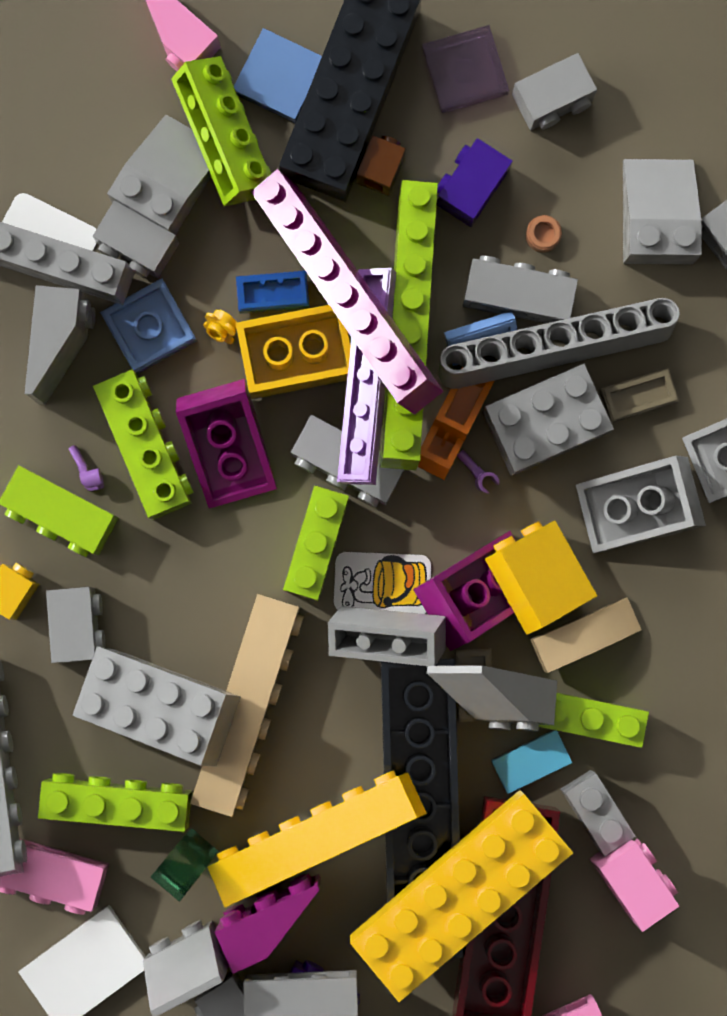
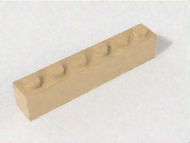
[190,594,304,817]

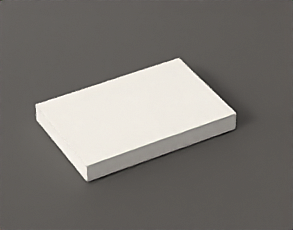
[18,905,146,1016]

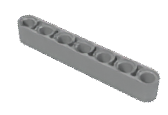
[438,298,680,389]

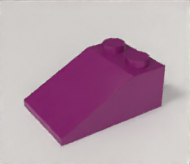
[176,379,277,509]
[413,531,516,651]

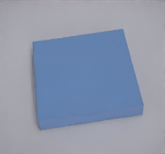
[234,28,322,123]
[100,278,197,374]

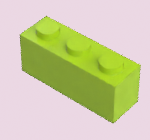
[0,465,119,558]
[283,485,349,601]
[539,693,649,748]

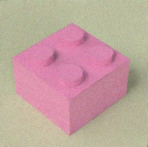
[590,838,679,932]

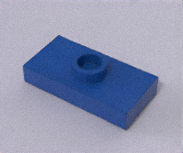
[236,271,310,314]

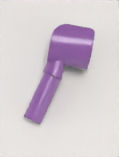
[69,445,104,491]
[457,450,499,493]

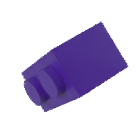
[436,138,513,227]

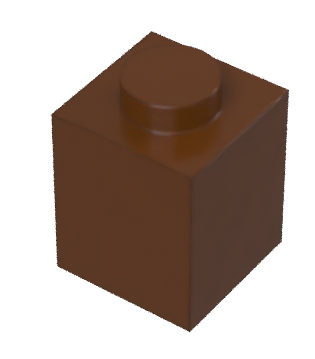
[357,136,406,196]

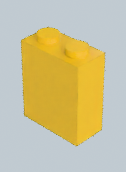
[485,520,597,635]

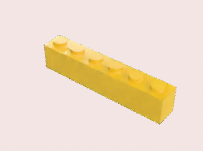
[207,770,427,908]

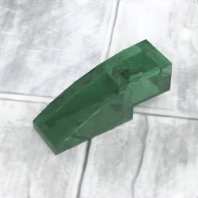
[151,828,218,902]

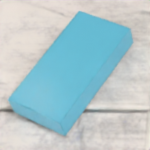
[491,730,572,794]

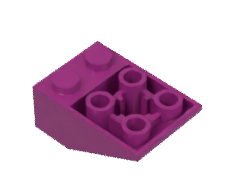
[215,872,321,974]

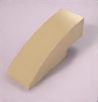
[530,597,642,673]

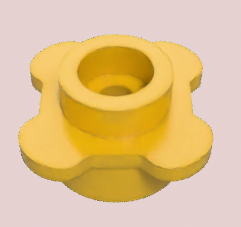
[203,310,237,344]

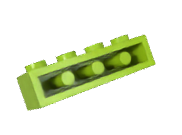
[171,56,271,206]
[93,369,194,520]
[38,773,192,832]

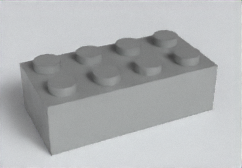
[72,646,241,766]

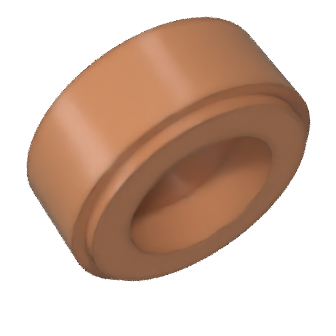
[526,215,562,253]

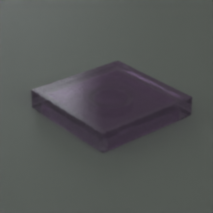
[422,25,509,113]

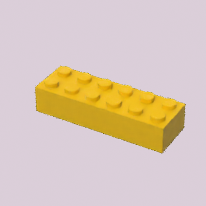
[350,790,573,1002]

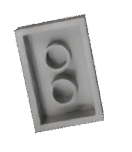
[482,364,614,476]

